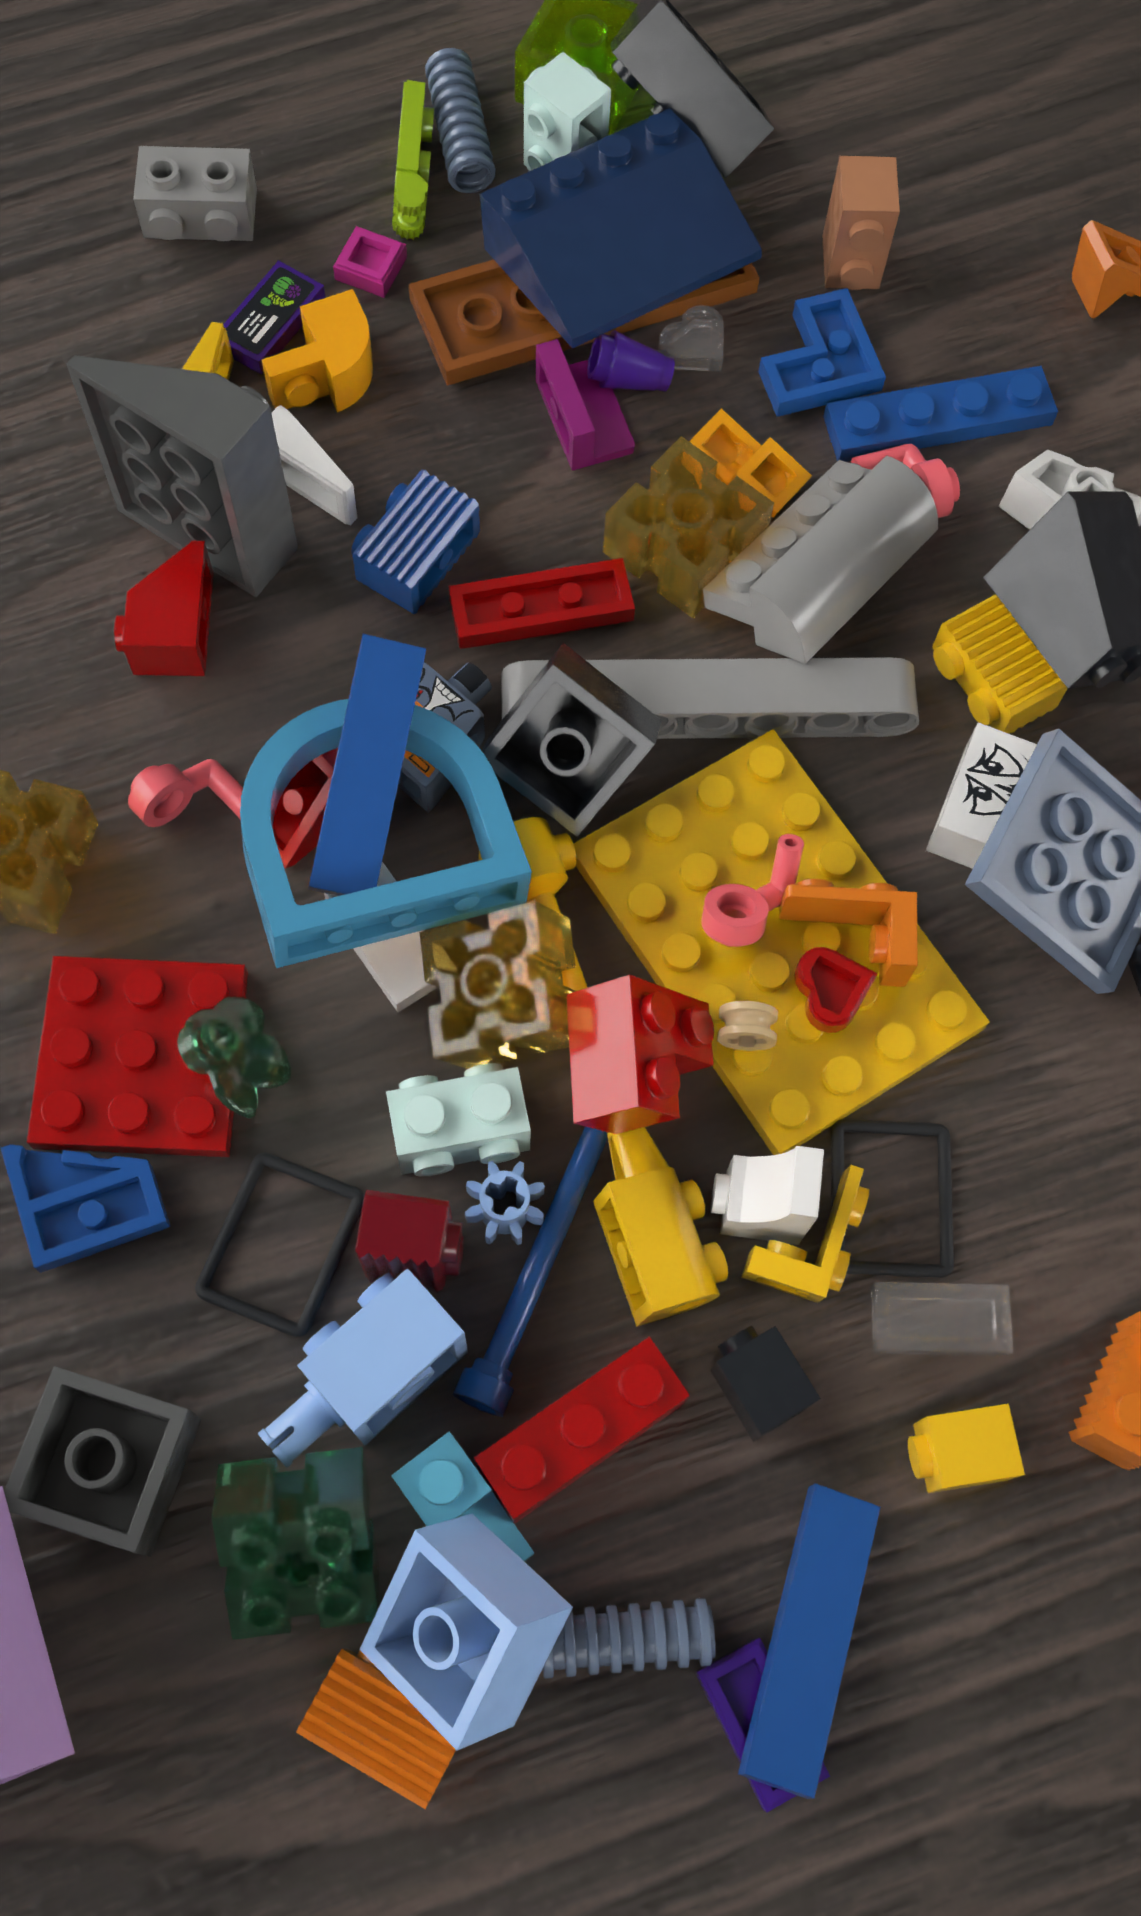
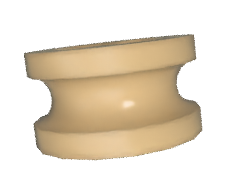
[717,1001,778,1051]

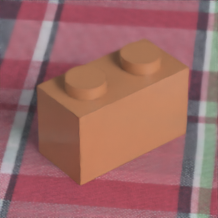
[822,156,900,290]

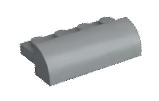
[703,456,938,664]

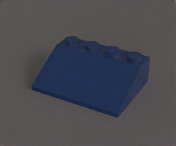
[480,108,762,349]

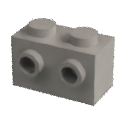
[133,146,257,241]

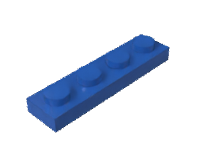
[823,366,1058,462]

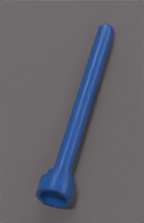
[453,1126,608,1417]

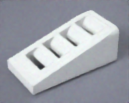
[272,405,357,526]

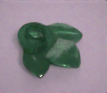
[177,996,291,1118]

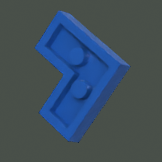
[758,288,886,417]

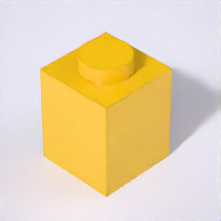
[908,1403,1025,1493]

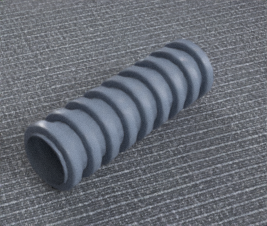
[425,48,496,193]
[542,1598,715,1679]

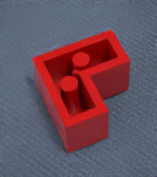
[567,975,714,1134]

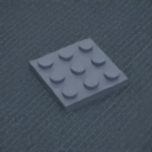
[965,729,1141,994]

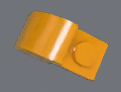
[262,289,373,412]

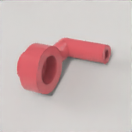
[851,444,960,518]
[128,759,243,827]
[701,834,804,947]

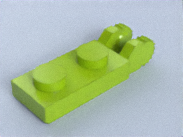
[392,80,434,240]

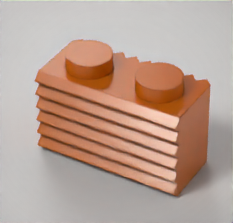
[1068,1311,1141,1471]
[296,1648,456,1809]

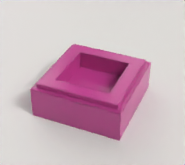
[333,226,407,298]

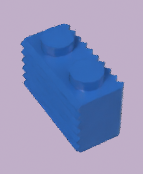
[351,470,480,614]

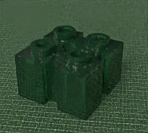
[212,1447,379,1640]

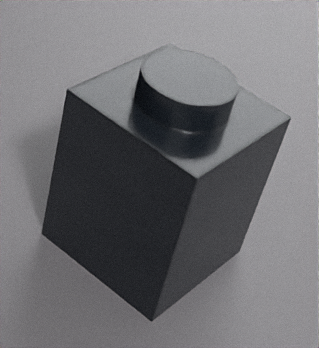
[710,1326,821,1442]

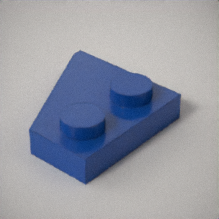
[0,1144,171,1273]

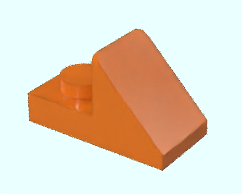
[1072,220,1141,319]

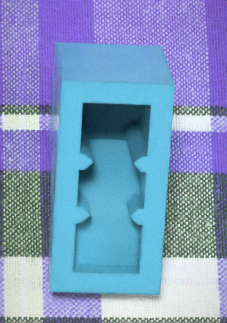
[391,1431,534,1562]

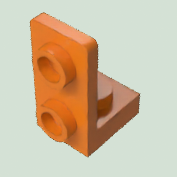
[779,879,918,987]

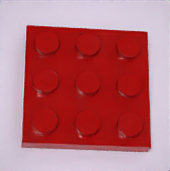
[27,956,248,1157]

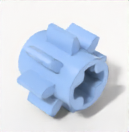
[465,1161,545,1245]

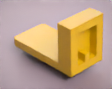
[741,1165,869,1303]

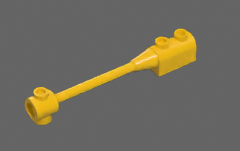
[479,817,728,1327]

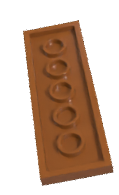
[409,259,760,386]

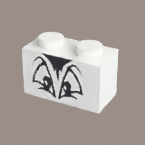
[926,722,1037,869]

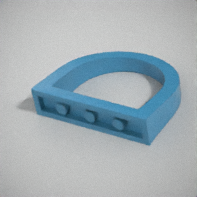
[240,699,532,968]

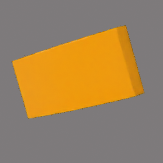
[680,408,812,518]

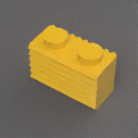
[932,594,1068,734]

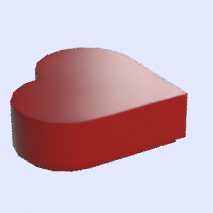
[794,947,877,1033]

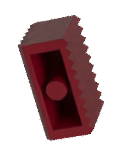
[355,1190,464,1293]

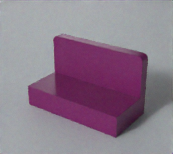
[535,339,635,471]

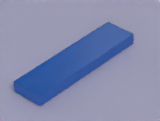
[308,634,426,896]
[738,1483,881,1799]

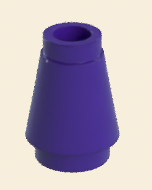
[587,330,675,392]

